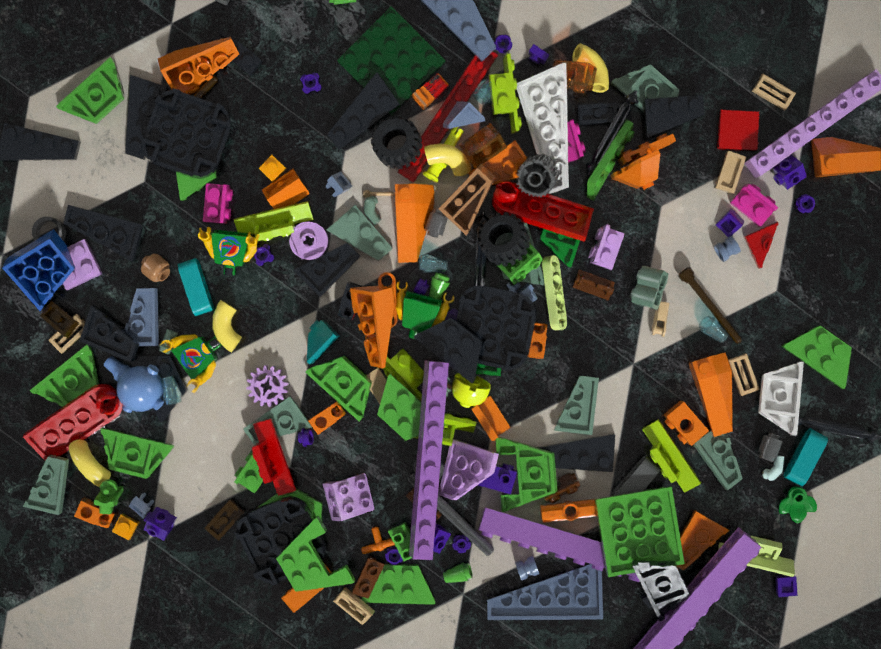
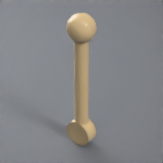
[363,190,395,198]

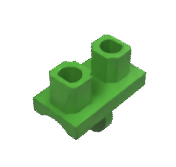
[94,479,123,514]
[388,522,412,561]

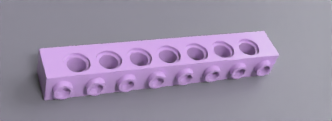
[744,69,881,178]

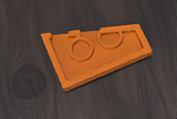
[617,133,676,167]
[468,140,527,185]
[677,510,729,570]

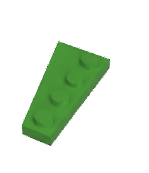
[587,120,634,201]

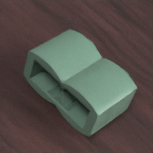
[631,266,669,310]

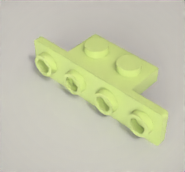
[718,536,795,577]

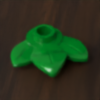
[779,487,817,523]

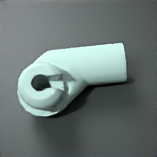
[763,455,784,481]

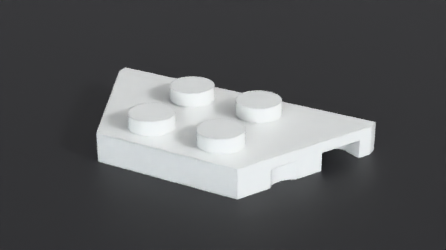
[758,362,804,436]

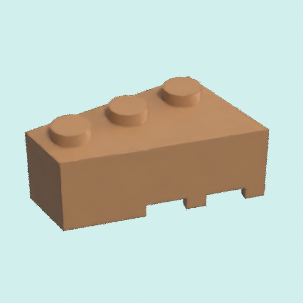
[439,164,495,236]

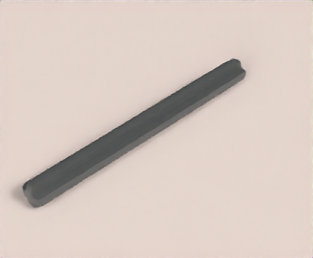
[408,473,494,556]

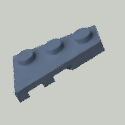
[125,288,159,346]

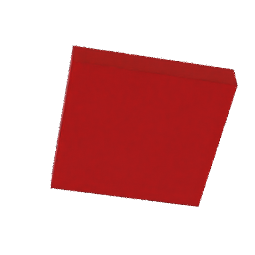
[717,110,759,151]

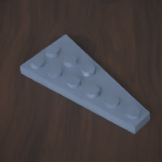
[421,0,496,61]
[487,564,603,620]

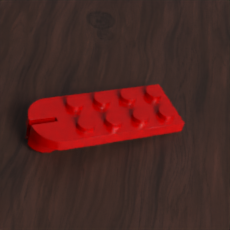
[492,180,594,242]
[23,384,123,461]

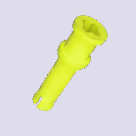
[423,127,464,183]

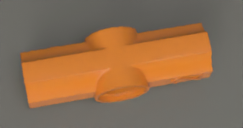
[540,498,597,523]

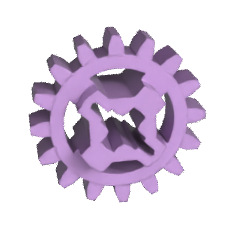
[246,365,289,407]

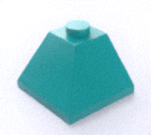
[307,320,340,365]

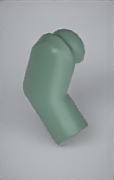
[364,195,381,225]

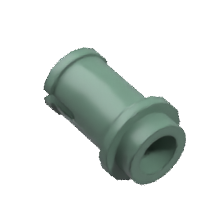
[158,329,178,354]

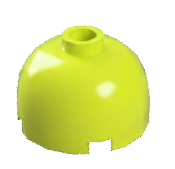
[452,373,491,408]

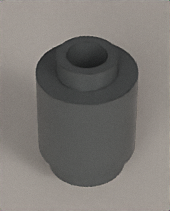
[425,208,448,238]
[758,432,783,462]

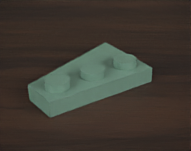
[327,205,393,261]
[554,375,599,435]
[243,395,312,445]
[693,429,743,490]
[23,455,69,515]

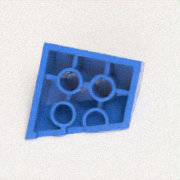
[2,229,75,311]

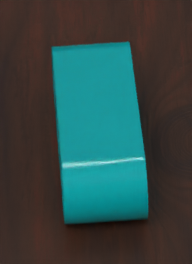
[178,258,214,316]
[784,428,828,486]

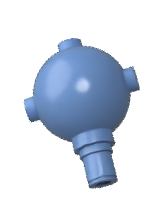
[104,356,164,413]

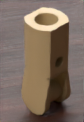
[651,302,669,337]

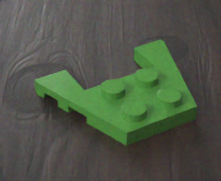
[495,437,557,512]
[276,515,356,592]

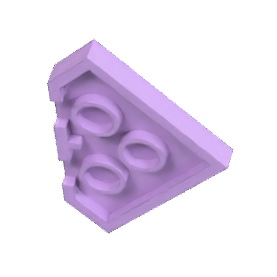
[438,439,499,500]

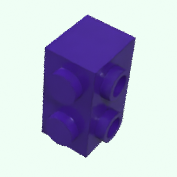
[478,463,517,494]

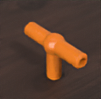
[361,527,395,554]

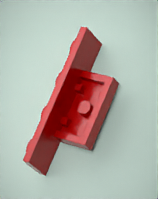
[252,418,296,496]

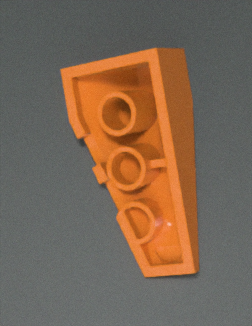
[158,37,239,95]
[811,137,881,177]
[610,150,660,190]
[395,184,435,263]
[350,285,394,368]
[689,352,733,437]

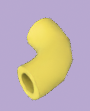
[572,43,609,92]
[424,143,471,176]
[212,300,242,353]
[69,440,111,487]

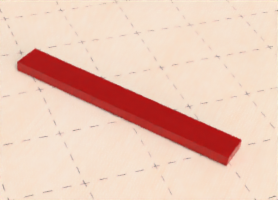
[397,52,498,183]

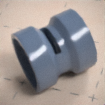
[714,236,741,262]
[515,556,539,581]

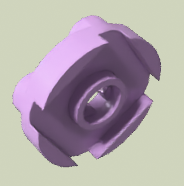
[289,221,328,260]

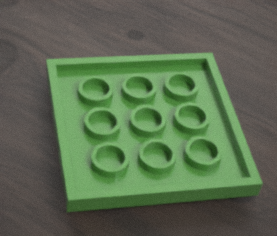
[595,486,684,577]

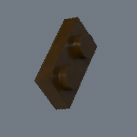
[40,301,79,338]
[204,499,245,541]

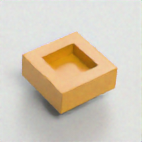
[259,155,286,182]
[112,513,139,540]

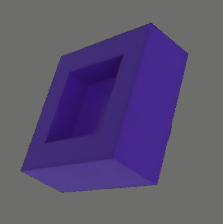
[528,44,549,65]
[775,575,798,597]

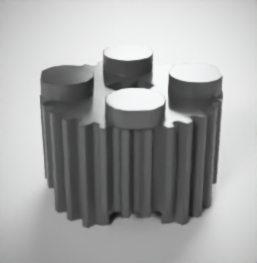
[517,154,559,198]

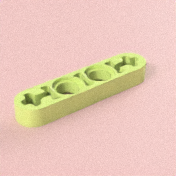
[542,255,567,330]

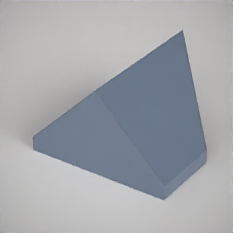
[443,101,485,129]

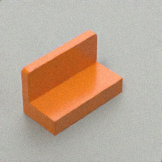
[262,169,309,209]
[471,396,510,441]

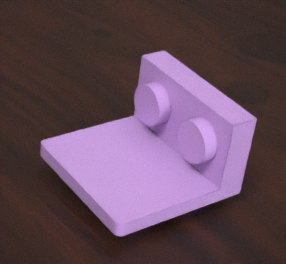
[588,224,624,270]
[323,473,374,521]

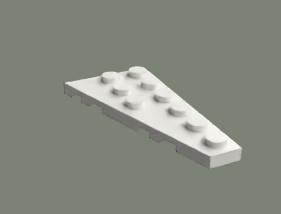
[517,63,569,194]

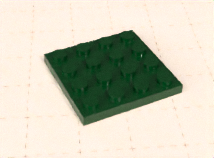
[337,6,445,116]

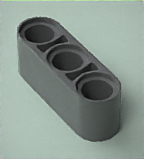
[610,455,661,496]

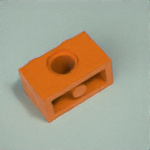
[663,400,709,446]

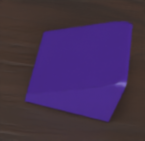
[715,209,744,237]

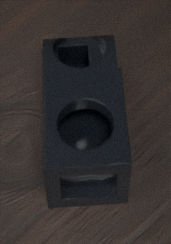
[338,281,364,320]

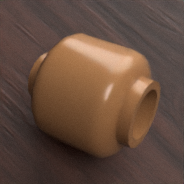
[141,254,170,282]

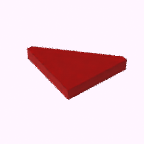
[744,222,779,269]

